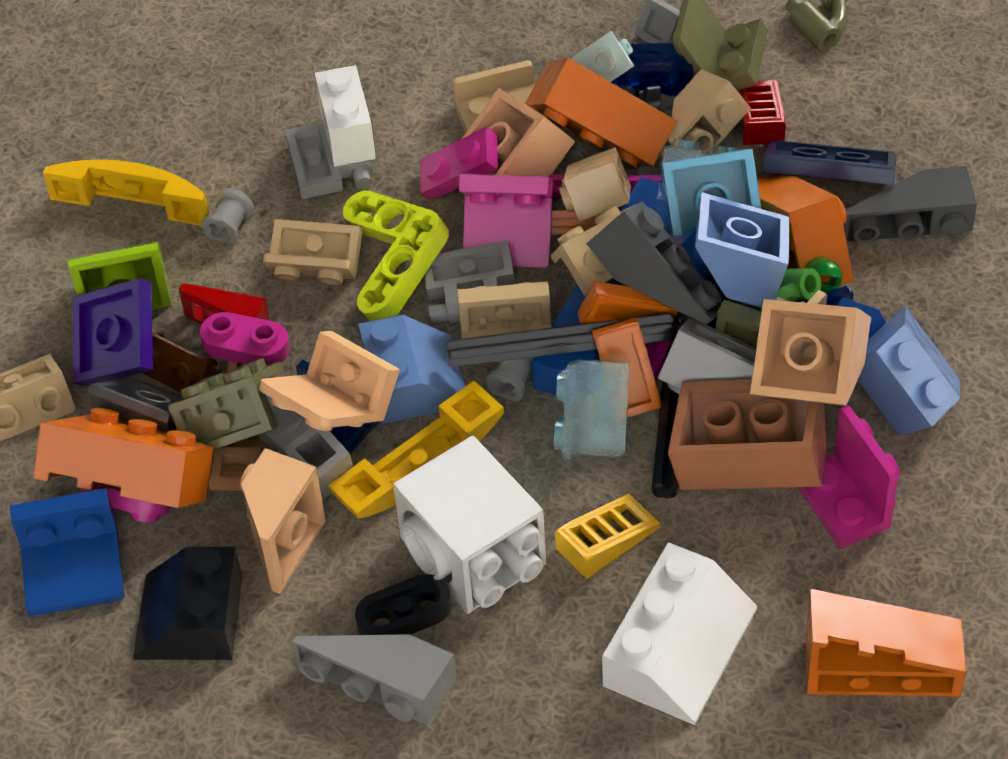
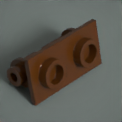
[143,332,222,392]

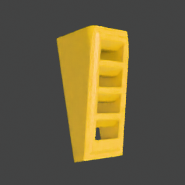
[555,493,660,579]

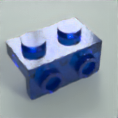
[611,43,693,96]

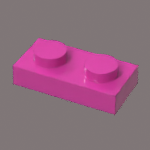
[420,127,498,199]

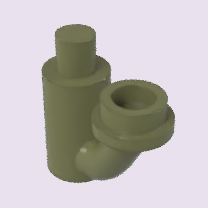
[785,0,847,52]

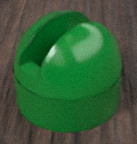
[805,257,843,295]

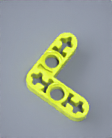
[343,190,449,321]

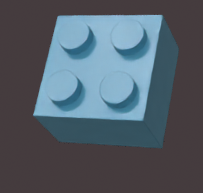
[660,149,761,236]

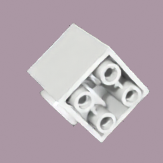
[393,435,546,614]

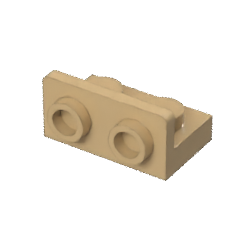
[452,60,535,133]
[0,354,75,441]

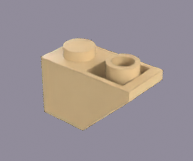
[668,69,751,159]

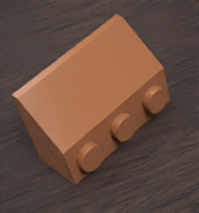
[668,379,826,490]

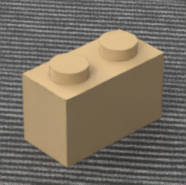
[559,147,631,222]

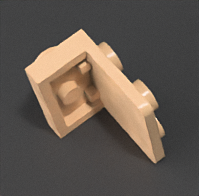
[259,331,400,431]

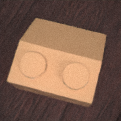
[462,88,575,177]
[750,299,871,406]
[240,448,326,594]

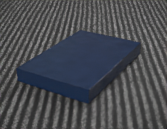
[762,140,897,185]

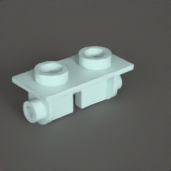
[571,31,634,82]

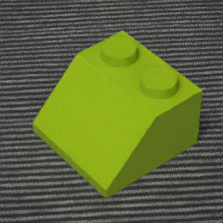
[68,241,172,310]

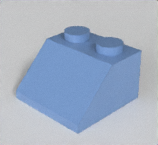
[695,192,789,308]
[858,307,960,435]
[358,315,465,425]

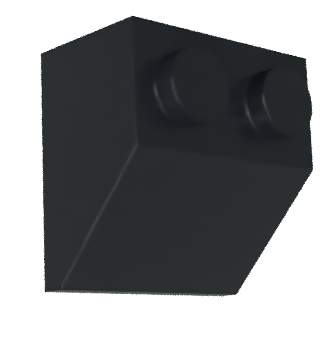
[133,547,242,660]

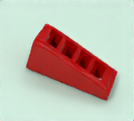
[738,80,786,145]
[178,283,270,339]

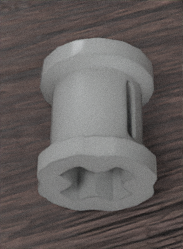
[202,188,254,244]
[486,358,533,401]

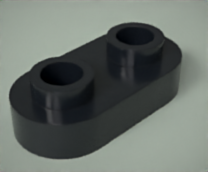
[355,574,451,635]

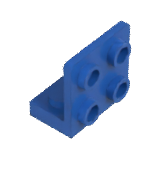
[10,488,125,616]

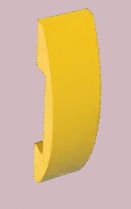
[43,160,209,226]
[328,380,504,519]

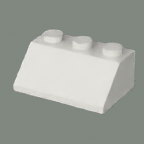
[602,542,757,725]

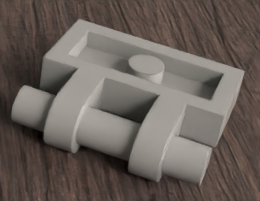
[285,122,373,199]
[424,241,516,325]

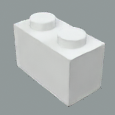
[315,65,376,167]

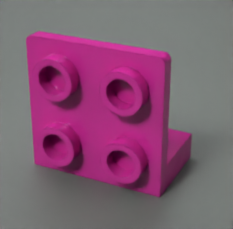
[459,174,553,268]
[797,405,900,549]

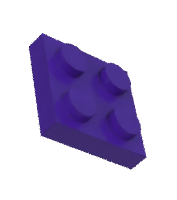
[73,278,153,386]

